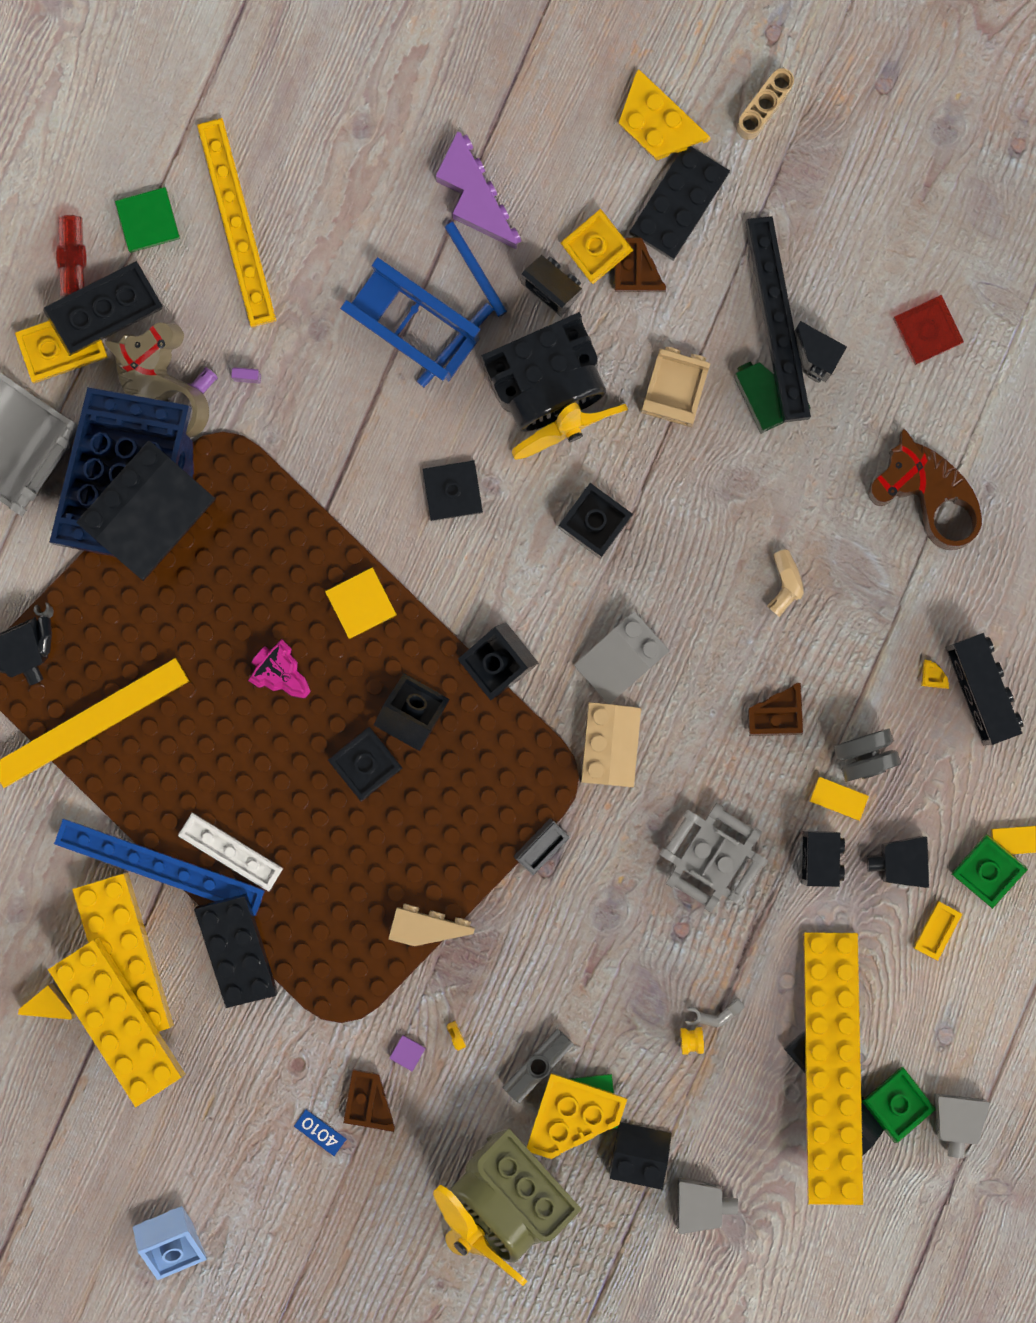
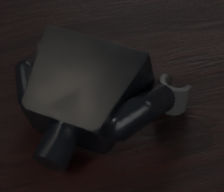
[0,602,54,686]

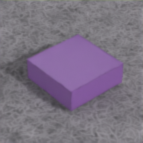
[231,367,261,384]
[389,1035,426,1072]

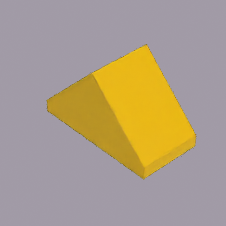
[18,983,76,1020]

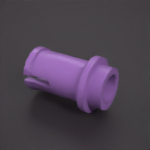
[188,367,218,394]

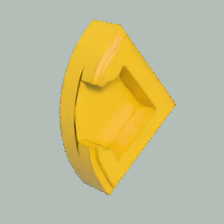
[921,660,949,689]
[447,1020,467,1051]

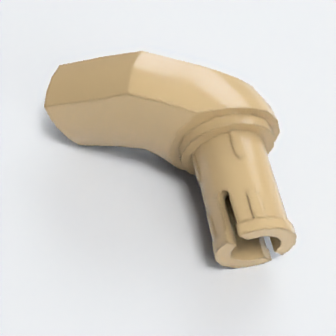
[767,549,804,617]

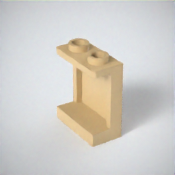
[641,347,711,428]

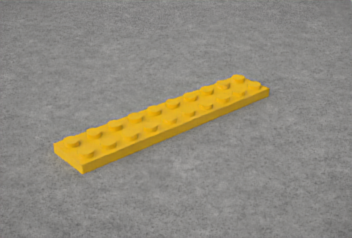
[803,932,863,1205]

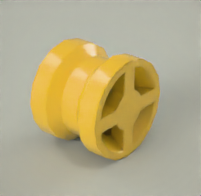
[680,1027,704,1055]

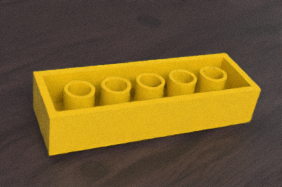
[72,873,174,1031]
[48,938,185,1108]

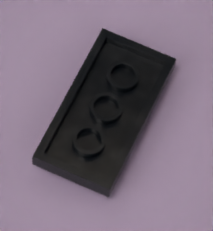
[629,146,730,261]
[43,261,163,356]
[194,893,278,1008]

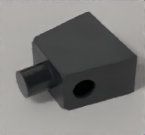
[867,836,929,888]

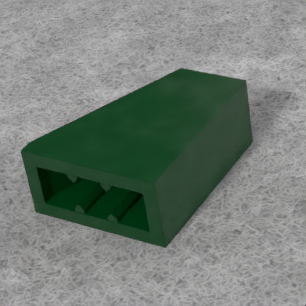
[734,361,811,434]

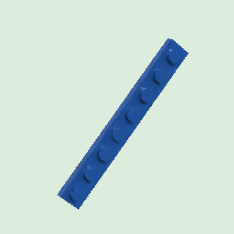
[54,819,265,916]

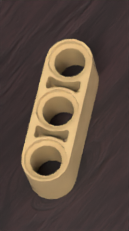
[737,68,794,140]

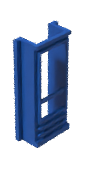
[340,257,481,382]

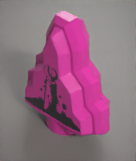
[248,639,311,699]

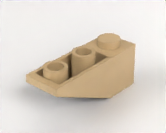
[389,904,475,946]

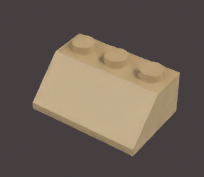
[581,702,641,787]

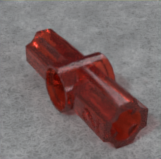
[56,215,87,297]

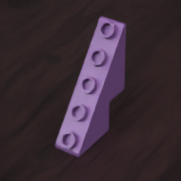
[436,132,522,249]

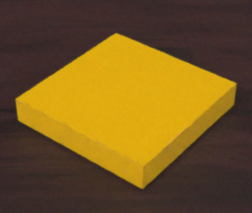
[560,209,633,284]
[325,567,397,639]

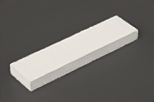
[178,813,284,892]

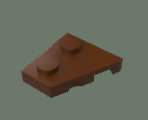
[615,238,666,292]
[748,683,803,736]
[343,1069,395,1132]

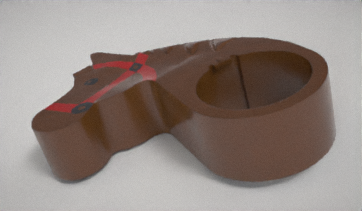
[869,429,982,550]

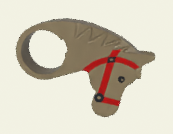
[105,322,209,438]

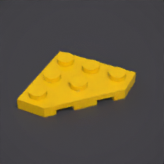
[526,1073,627,1159]

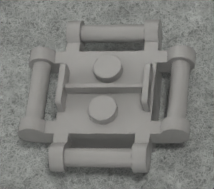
[659,803,768,912]

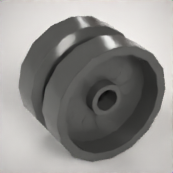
[833,728,901,782]

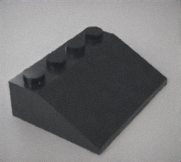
[76,441,216,581]

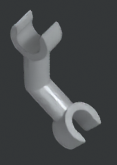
[685,998,745,1027]

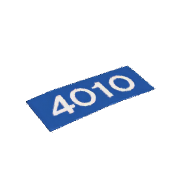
[294,1110,347,1156]

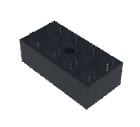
[945,633,1024,746]

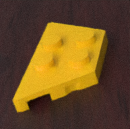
[619,70,711,161]

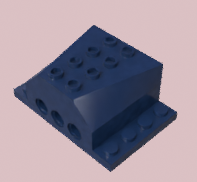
[49,387,194,556]

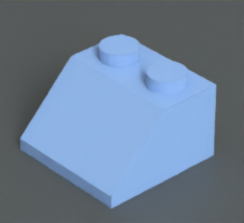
[133,1206,207,1280]

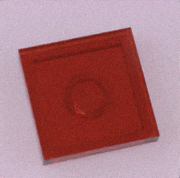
[893,295,964,366]

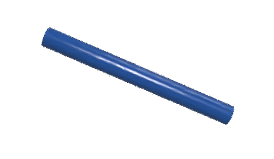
[445,222,507,317]
[416,303,494,388]

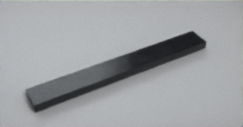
[745,216,811,423]

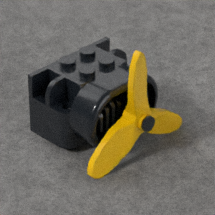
[481,312,628,460]

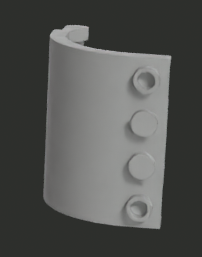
[0,373,78,516]

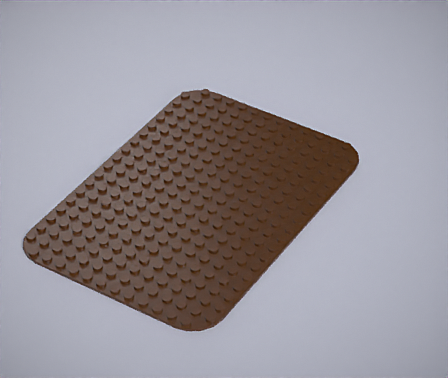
[0,431,579,1023]

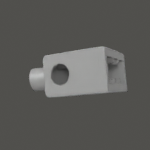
[934,1093,990,1158]
[677,1178,738,1234]

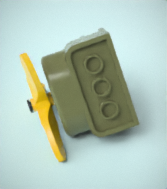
[433,1129,582,1286]

